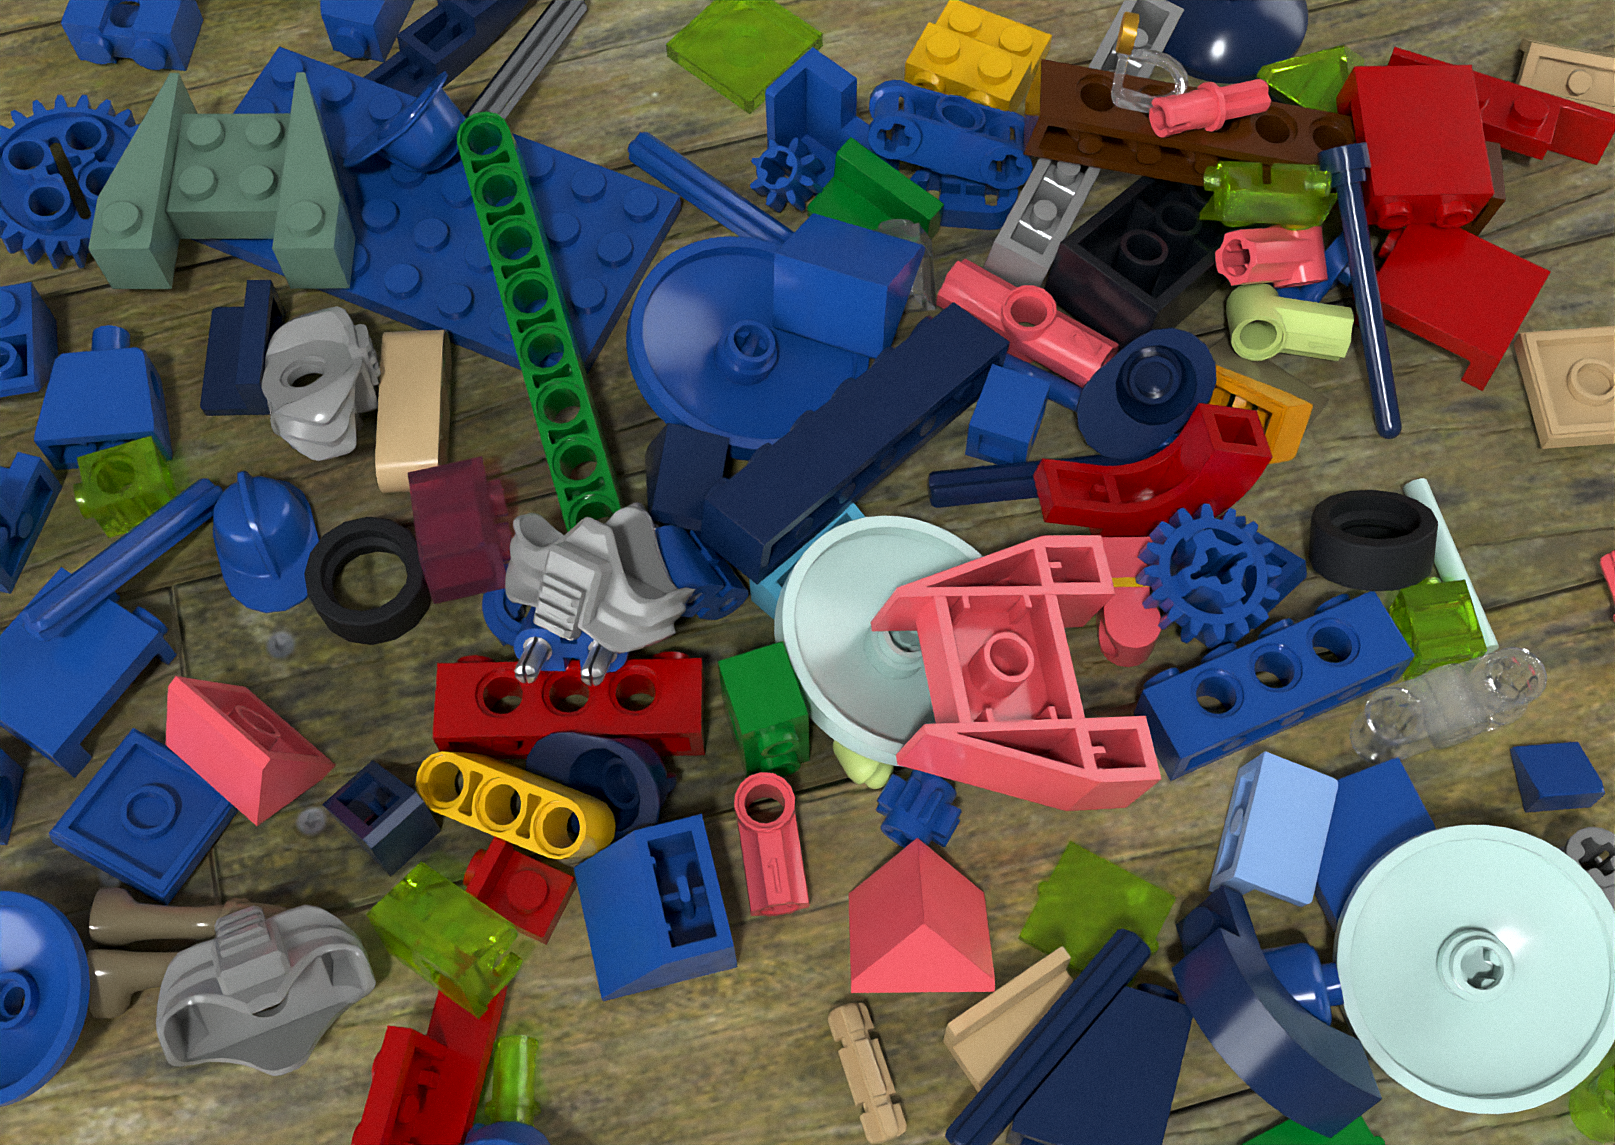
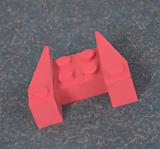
[870,535,1161,811]

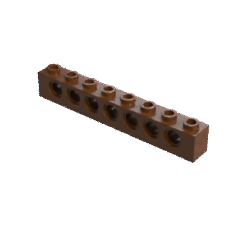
[1023,59,1506,236]

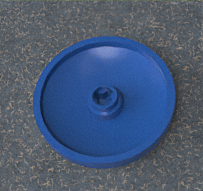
[626,236,869,461]

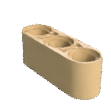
[375,329,452,493]

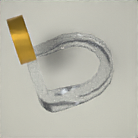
[1111,11,1189,113]

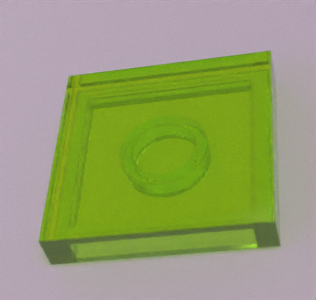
[666,0,823,114]

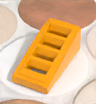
[1209,364,1313,464]

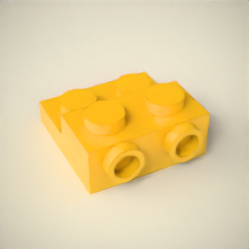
[904,0,1052,112]

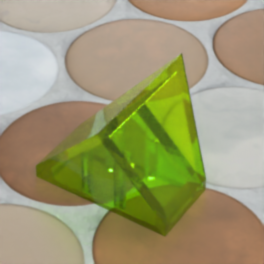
[1256,45,1364,114]

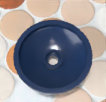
[1160,0,1308,84]

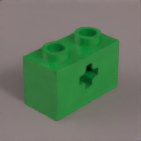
[717,641,810,778]

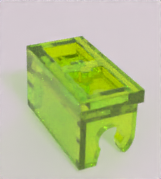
[366,861,523,1019]

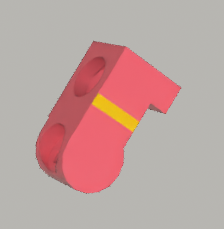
[1096,537,1161,667]

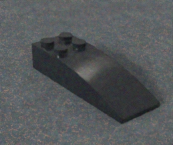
[1044,84,1302,349]

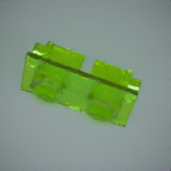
[1199,160,1337,230]

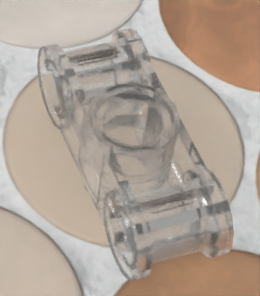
[1349,647,1547,765]

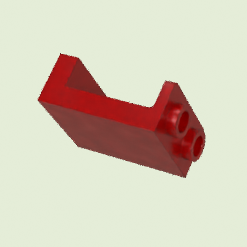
[1336,65,1495,230]
[1352,223,1551,391]

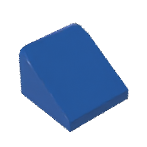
[1510,742,1605,813]

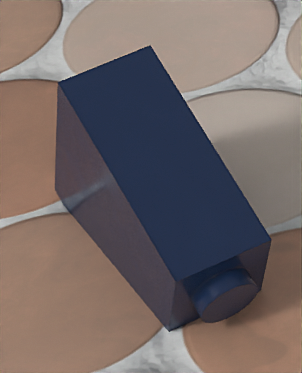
[1005,983,1193,1145]

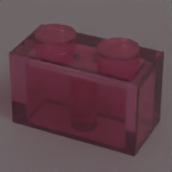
[408,456,513,604]

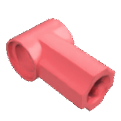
[1215,219,1328,289]
[734,772,810,917]

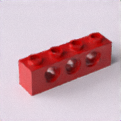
[432,652,705,759]

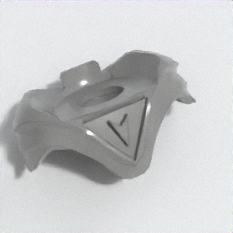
[261,306,381,461]
[505,506,696,654]
[156,904,376,1076]

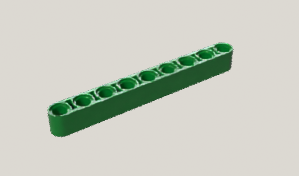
[457,111,626,532]

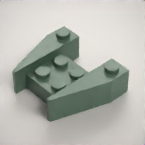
[88,72,356,289]

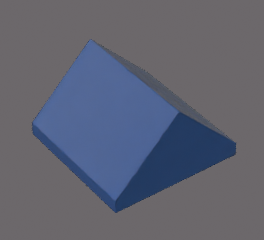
[772,213,926,360]

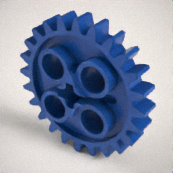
[0,95,140,269]

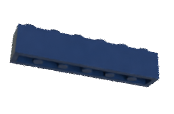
[700,302,1010,585]

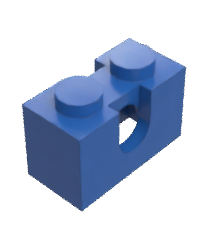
[61,0,204,71]

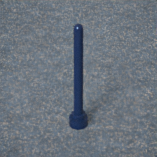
[1317,143,1402,439]

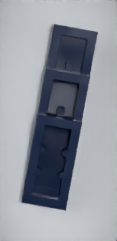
[363,0,529,97]

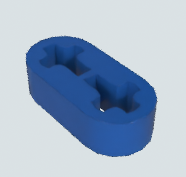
[910,167,1018,230]

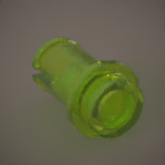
[484,1035,542,1127]

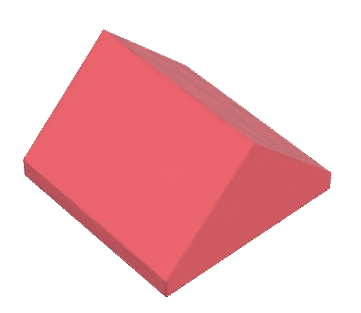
[166,676,336,826]
[849,838,995,993]

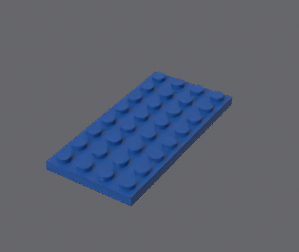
[191,46,681,375]

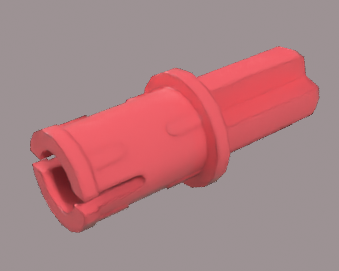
[1149,79,1271,138]

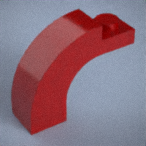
[1033,403,1273,537]

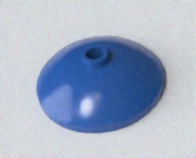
[0,891,90,1107]

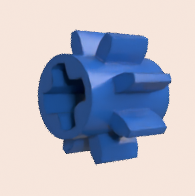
[750,137,824,213]
[876,769,962,848]

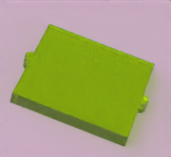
[1018,841,1176,987]

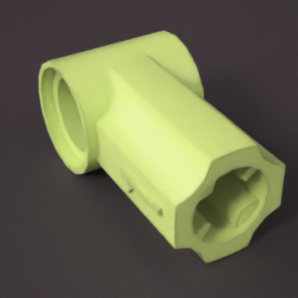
[1226,283,1354,361]

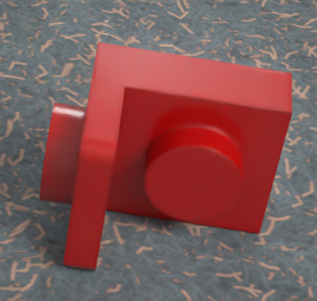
[463,836,577,945]

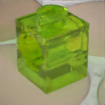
[73,436,177,538]
[1387,577,1488,684]

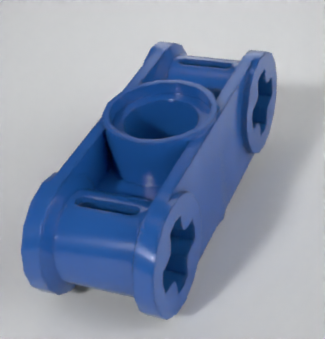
[868,80,1033,190]

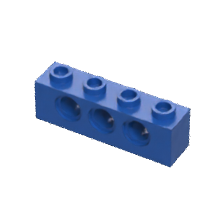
[1133,591,1415,781]

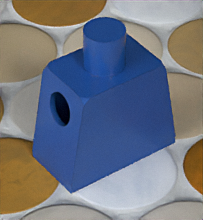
[34,325,173,470]

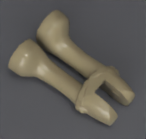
[87,888,292,1019]

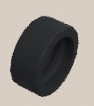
[1308,490,1438,592]
[304,517,434,645]

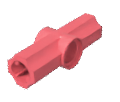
[936,259,1119,388]

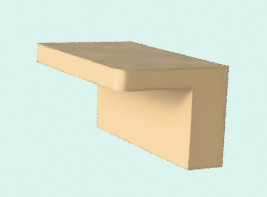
[1516,38,1615,114]
[943,946,1074,1092]

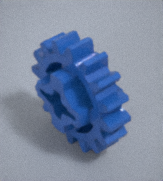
[1135,504,1282,648]

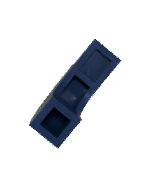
[1171,884,1382,1138]

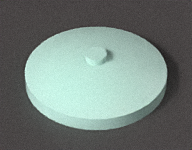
[774,516,984,767]
[1332,825,1615,1114]

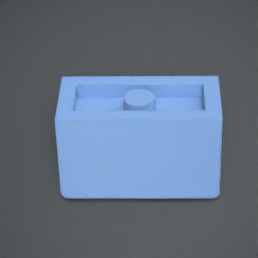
[1208,751,1338,907]

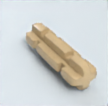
[828,1002,907,1144]

